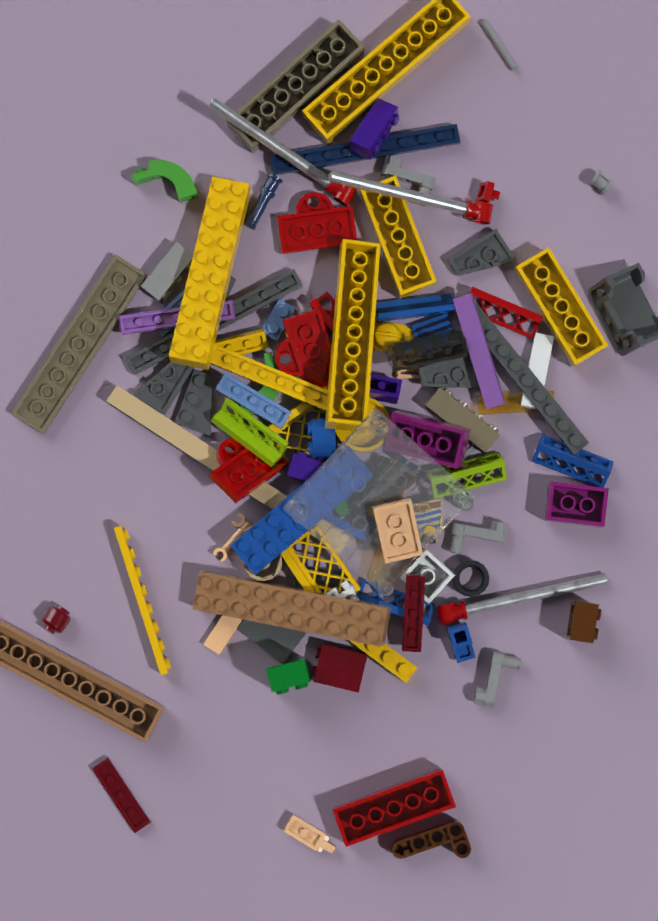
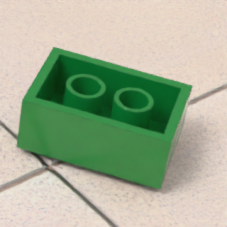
[266,658,311,695]

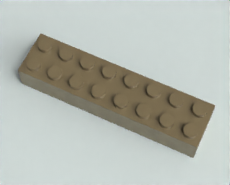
[227,19,365,153]

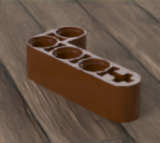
[391,820,471,859]

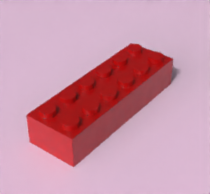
[332,768,456,847]

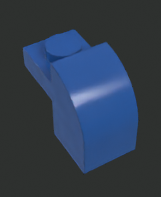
[447,622,476,663]

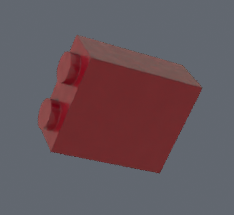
[311,644,368,693]

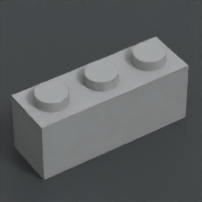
[141,242,193,303]

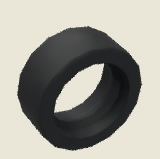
[452,560,489,597]

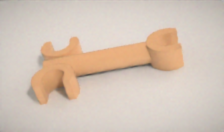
[213,513,254,562]

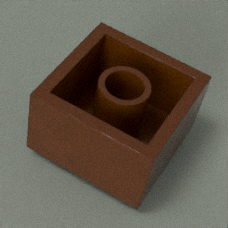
[566,601,601,643]

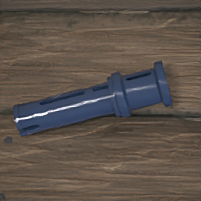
[244,173,283,230]

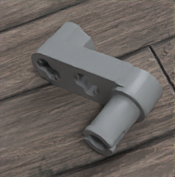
[381,155,435,206]
[449,521,509,554]
[474,651,522,707]

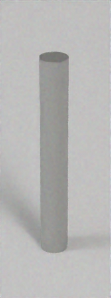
[481,19,517,70]

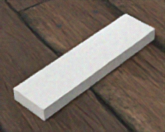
[520,333,554,410]

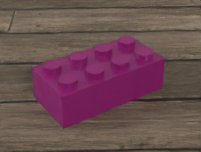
[384,410,471,469]

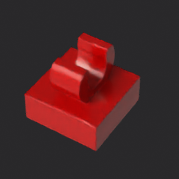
[476,181,500,202]

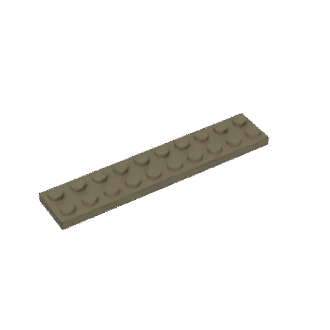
[11,254,148,435]

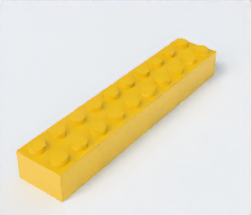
[302,0,471,144]
[169,177,251,370]
[325,239,381,433]

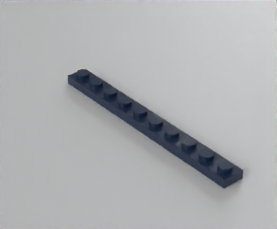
[270,124,460,176]

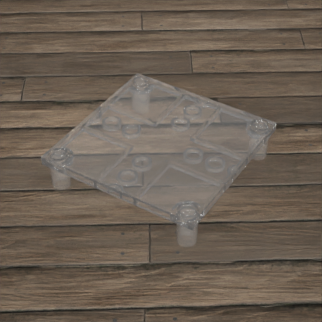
[283,407,475,596]

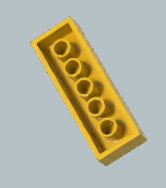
[360,176,437,299]
[514,247,608,367]

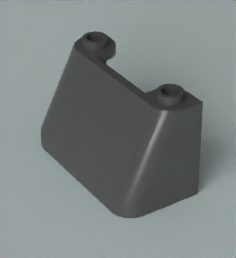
[588,263,658,356]

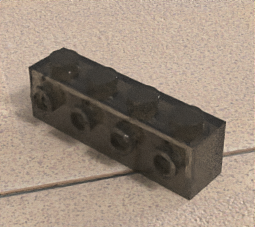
[386,330,468,372]

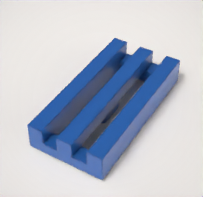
[411,313,454,344]

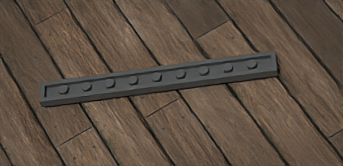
[126,269,303,375]
[454,300,589,455]

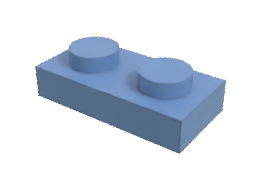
[262,299,296,342]

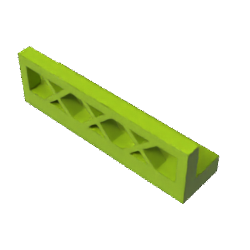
[211,398,289,467]
[425,452,507,499]

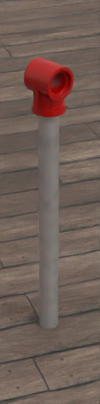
[208,97,357,206]
[329,171,493,225]
[436,573,608,626]

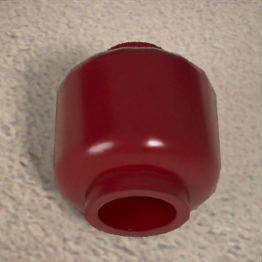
[42,605,71,635]

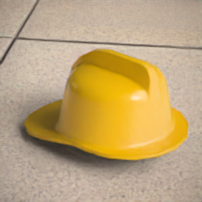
[373,322,414,354]

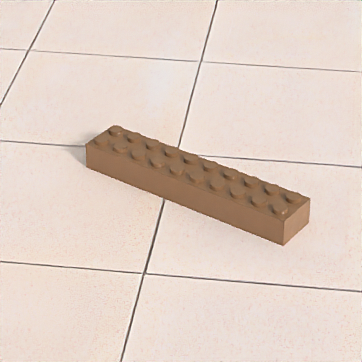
[193,570,391,647]
[0,619,166,743]

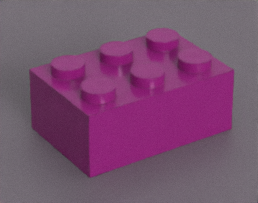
[544,481,609,528]

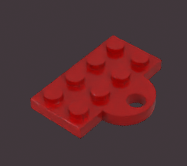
[277,192,357,255]
[275,308,331,388]
[209,438,289,504]

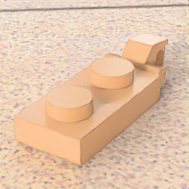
[283,814,336,854]

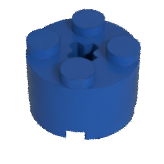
[307,418,336,457]

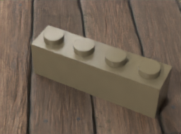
[425,387,500,454]

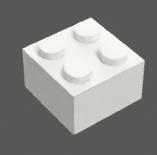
[400,547,455,604]

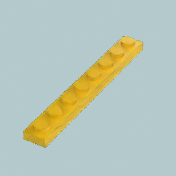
[210,344,328,411]
[114,526,172,675]

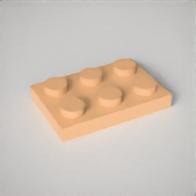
[372,498,423,564]

